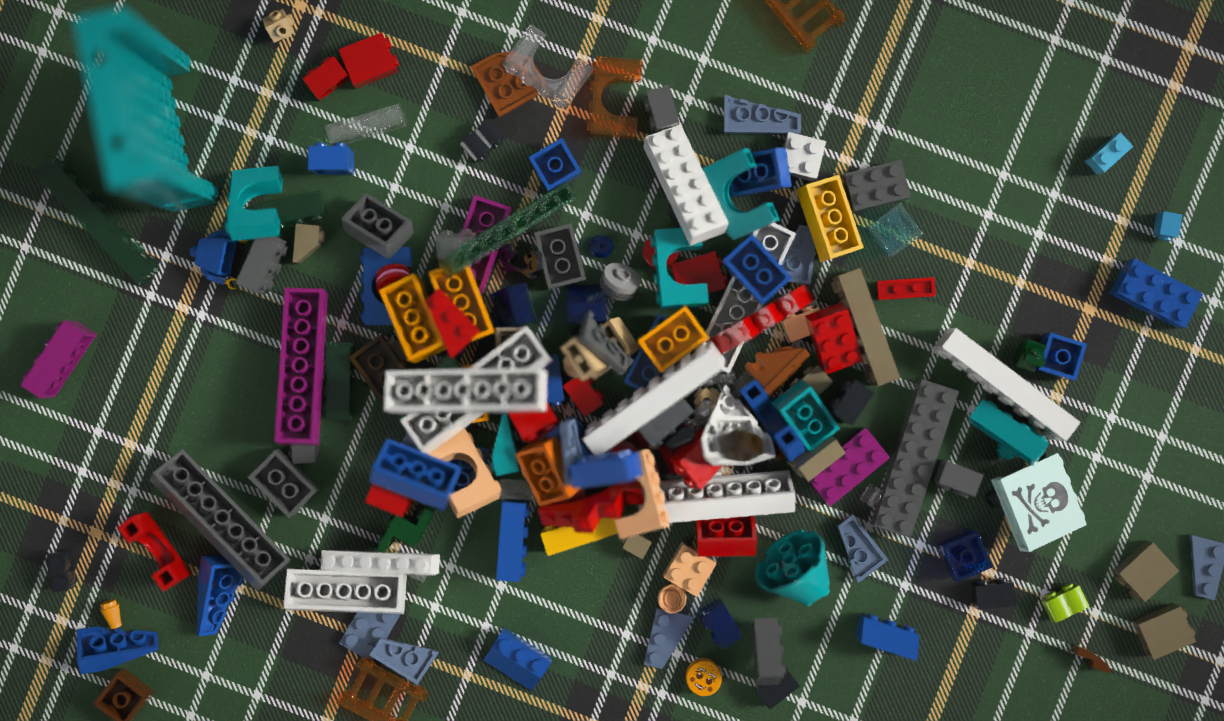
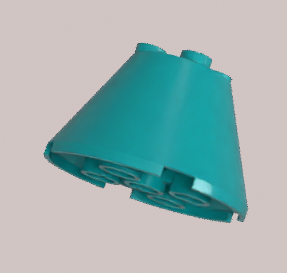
[755,530,830,607]

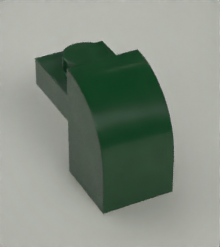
[1014,339,1047,373]

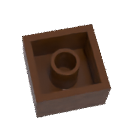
[93,668,155,721]

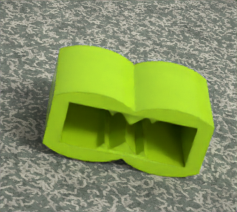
[1041,583,1089,623]

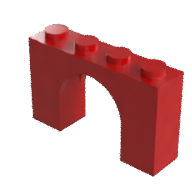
[117,512,192,592]

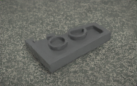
[579,310,628,375]

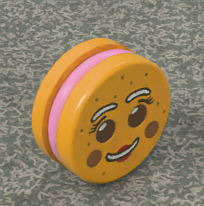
[686,658,722,696]

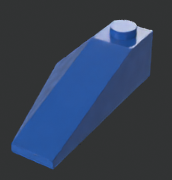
[197,555,244,636]
[77,626,159,674]

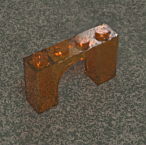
[587,56,643,140]

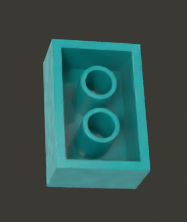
[771,379,840,452]

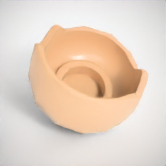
[658,584,687,613]

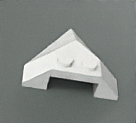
[701,385,776,465]

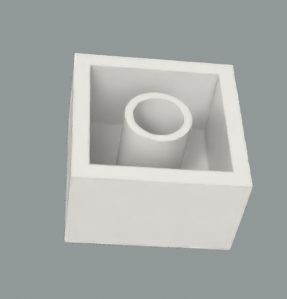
[783,132,826,182]

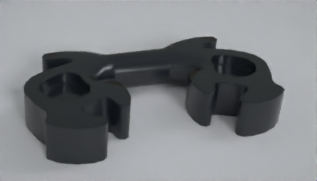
[499,243,543,279]

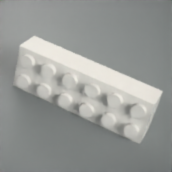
[643,124,729,246]
[284,569,407,614]

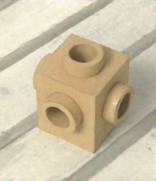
[262,9,295,43]
[694,387,720,417]

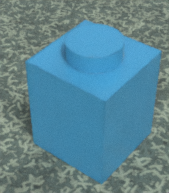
[1153,211,1183,241]

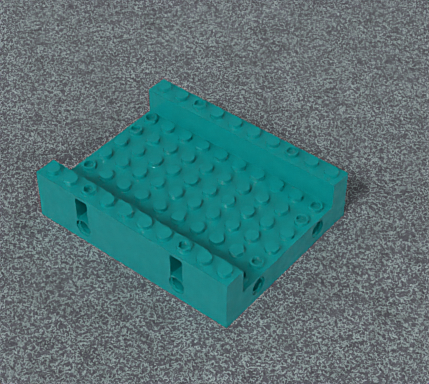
[73,7,219,212]

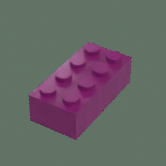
[21,320,97,398]
[809,427,890,507]

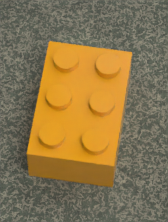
[637,306,709,373]

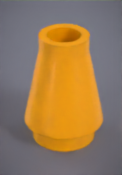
[100,599,122,629]

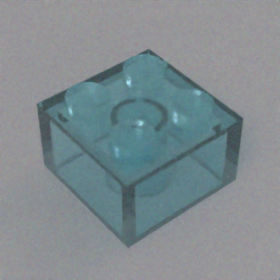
[866,203,923,259]

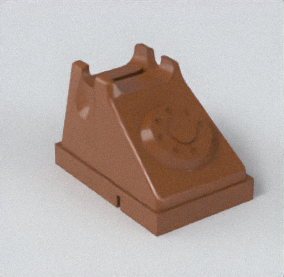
[745,346,810,399]

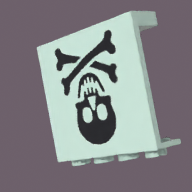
[991,453,1087,552]

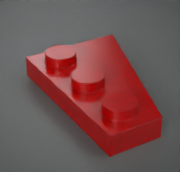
[425,288,481,359]

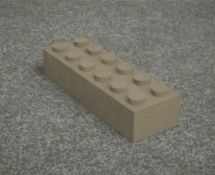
[831,268,900,386]

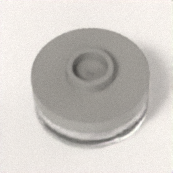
[599,263,641,301]

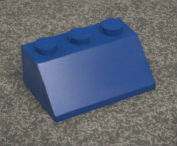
[854,613,919,661]
[483,628,552,691]

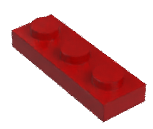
[876,277,936,300]

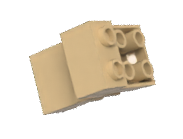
[561,317,640,381]

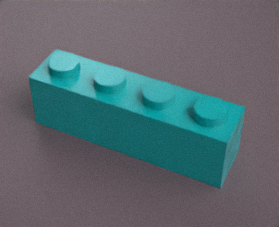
[969,399,1049,467]

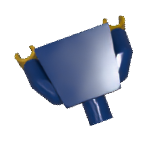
[190,230,248,290]

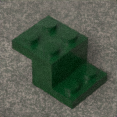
[377,506,437,553]

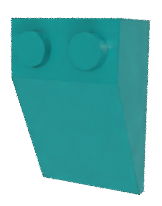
[490,413,520,476]

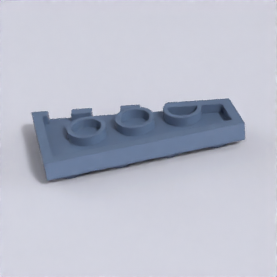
[724,95,801,135]

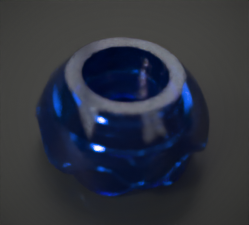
[589,235,613,258]

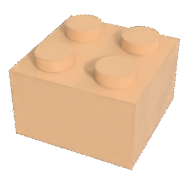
[663,542,717,597]

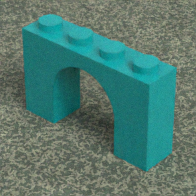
[703,148,780,240]
[225,166,283,241]
[650,228,709,310]

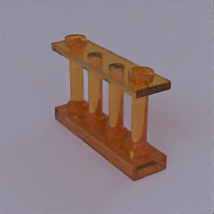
[765,0,846,53]
[336,658,429,721]

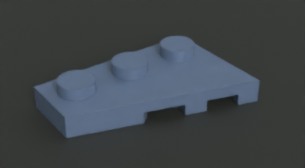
[644,607,694,669]
[369,637,439,685]

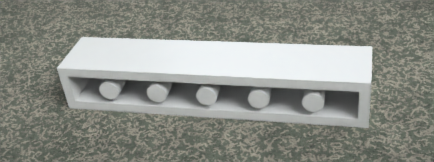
[321,550,440,575]

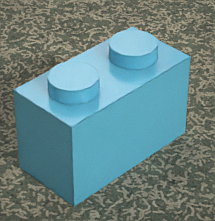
[1085,132,1133,175]

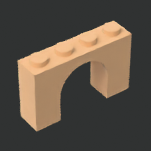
[428,428,501,519]
[615,450,670,539]

